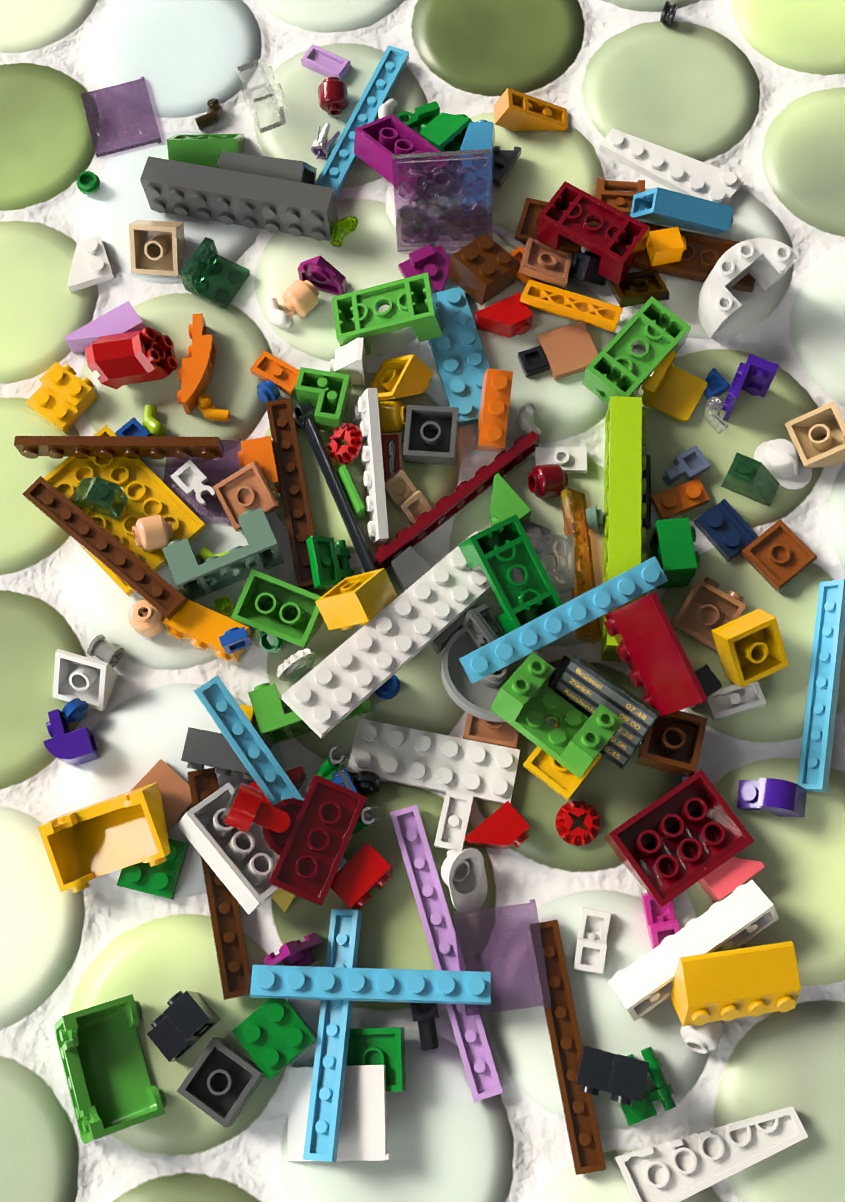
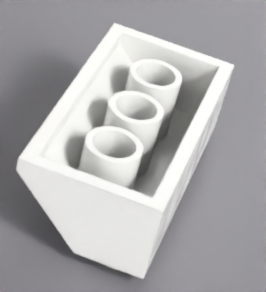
[177,782,280,915]

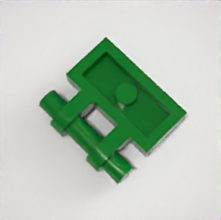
[306,535,354,590]
[619,1046,676,1126]

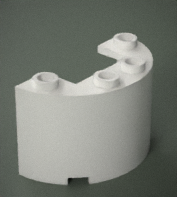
[698,238,800,338]

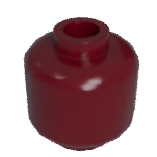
[318,77,349,115]
[528,464,568,499]

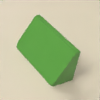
[336,464,367,521]

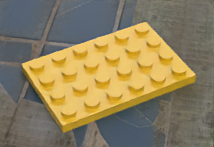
[44,425,207,597]

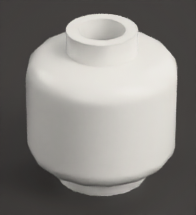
[680,1020,724,1054]

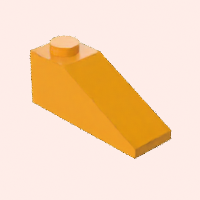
[494,88,568,131]

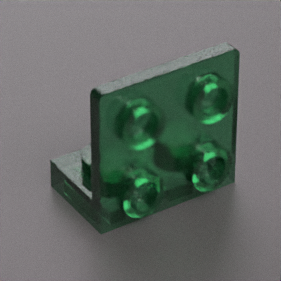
[179,237,250,309]

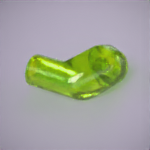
[330,215,358,247]
[214,596,236,618]

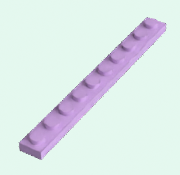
[390,804,503,1102]

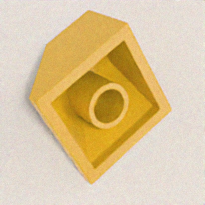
[369,354,434,401]

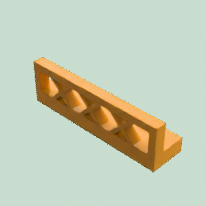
[520,279,623,332]

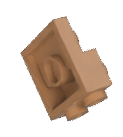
[671,576,746,651]

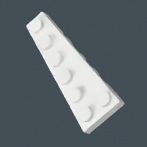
[599,128,745,205]
[351,388,389,545]
[614,1106,808,1202]

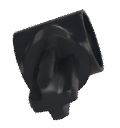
[410,1003,439,1051]

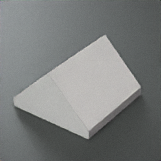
[53,649,118,712]

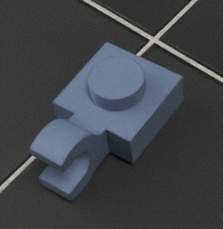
[662,446,711,486]

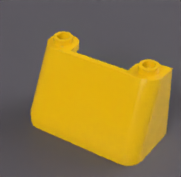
[38,782,171,893]

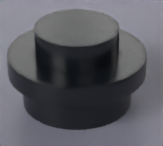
[353,771,381,795]

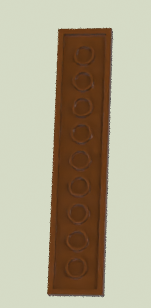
[515,198,755,293]

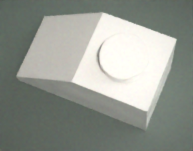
[330,338,367,385]

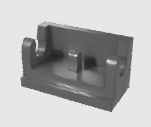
[462,604,504,648]

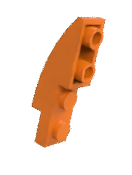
[177,313,217,414]

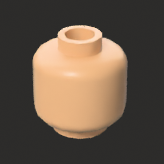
[282,280,319,317]
[132,515,173,552]
[128,599,166,637]

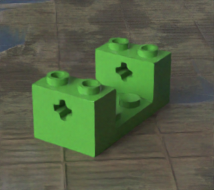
[332,272,443,355]
[582,296,691,405]
[490,652,624,779]
[248,683,372,745]

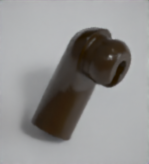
[195,98,222,130]

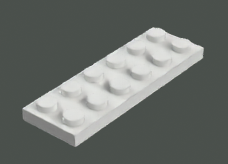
[347,718,520,804]

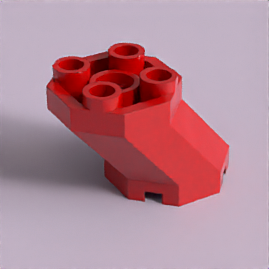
[85,326,178,390]

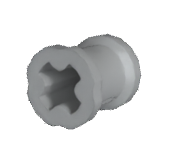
[87,634,124,668]

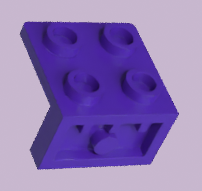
[721,354,779,421]

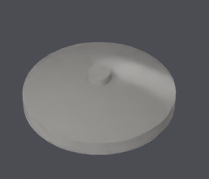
[440,622,549,722]

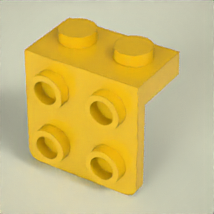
[641,351,707,423]

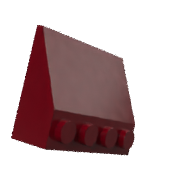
[604,592,708,717]
[605,770,754,908]

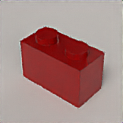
[330,842,393,910]

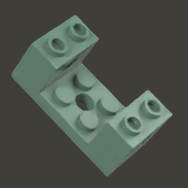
[162,507,284,601]

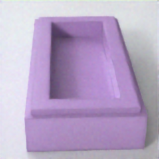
[301,44,351,80]

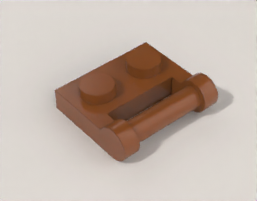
[596,177,645,216]

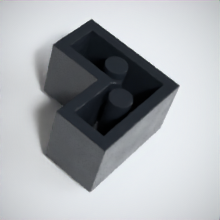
[147,990,220,1062]
[574,1045,649,1106]

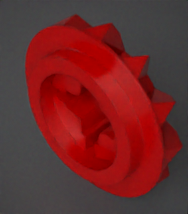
[327,423,363,464]
[555,801,600,846]

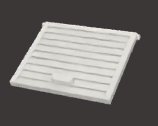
[285,1065,390,1161]

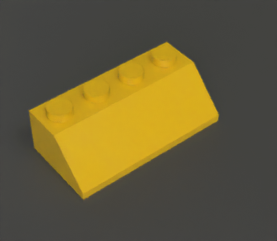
[670,941,801,1026]

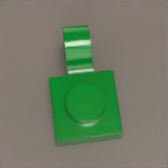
[398,101,440,130]

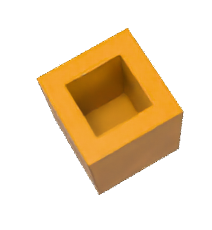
[646,227,686,266]

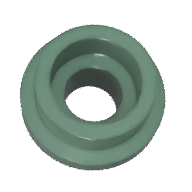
[586,505,604,531]

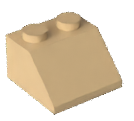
[129,220,185,276]
[784,401,845,468]

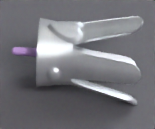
[311,123,341,159]

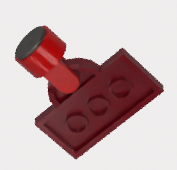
[222,774,367,906]

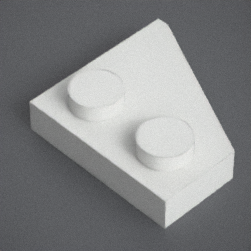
[67,235,115,292]

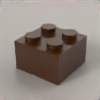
[447,233,520,305]
[636,711,708,778]

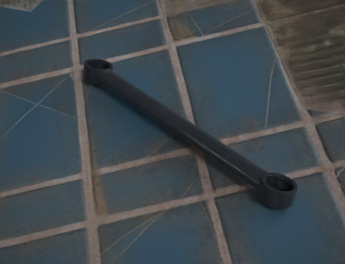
[293,402,378,573]

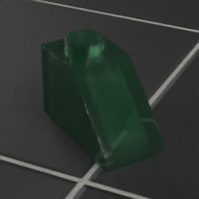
[721,452,780,507]
[70,477,129,520]

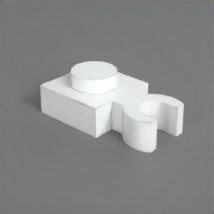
[171,460,216,507]

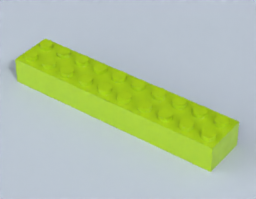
[601,396,647,662]

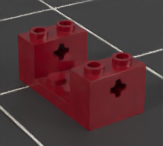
[536,181,650,285]

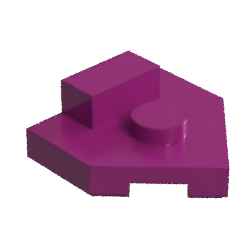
[398,244,451,292]
[297,255,348,296]
[264,933,324,966]

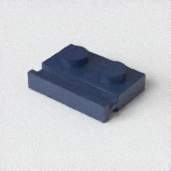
[694,498,758,562]

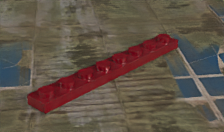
[374,431,540,570]

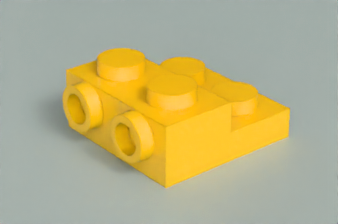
[26,362,98,433]
[523,722,602,801]

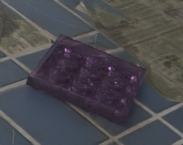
[392,149,493,252]

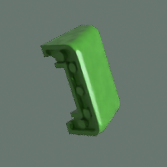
[54,994,167,1144]

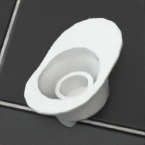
[754,439,812,490]
[441,848,488,915]

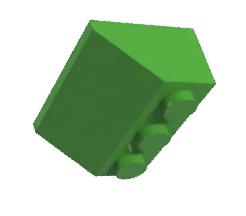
[167,134,245,168]
[231,569,324,648]

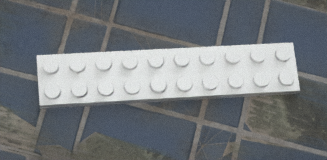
[282,531,513,738]

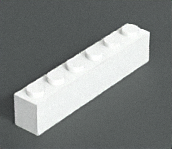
[608,880,779,1021]

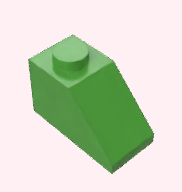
[489,473,531,526]

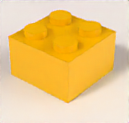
[315,568,398,631]
[711,609,789,688]

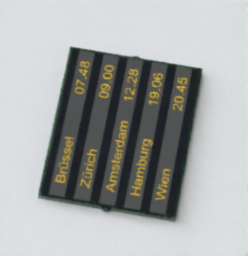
[551,654,660,769]

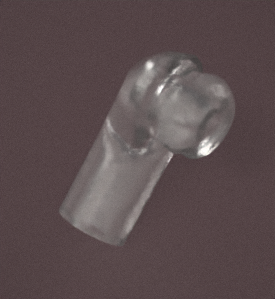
[704,396,728,434]

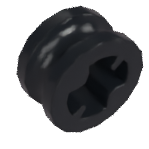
[660,1,678,25]

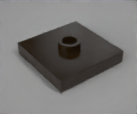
[608,269,669,308]

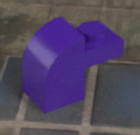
[43,709,100,765]
[737,778,807,817]

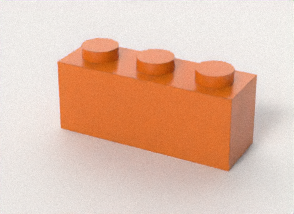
[475,368,513,453]

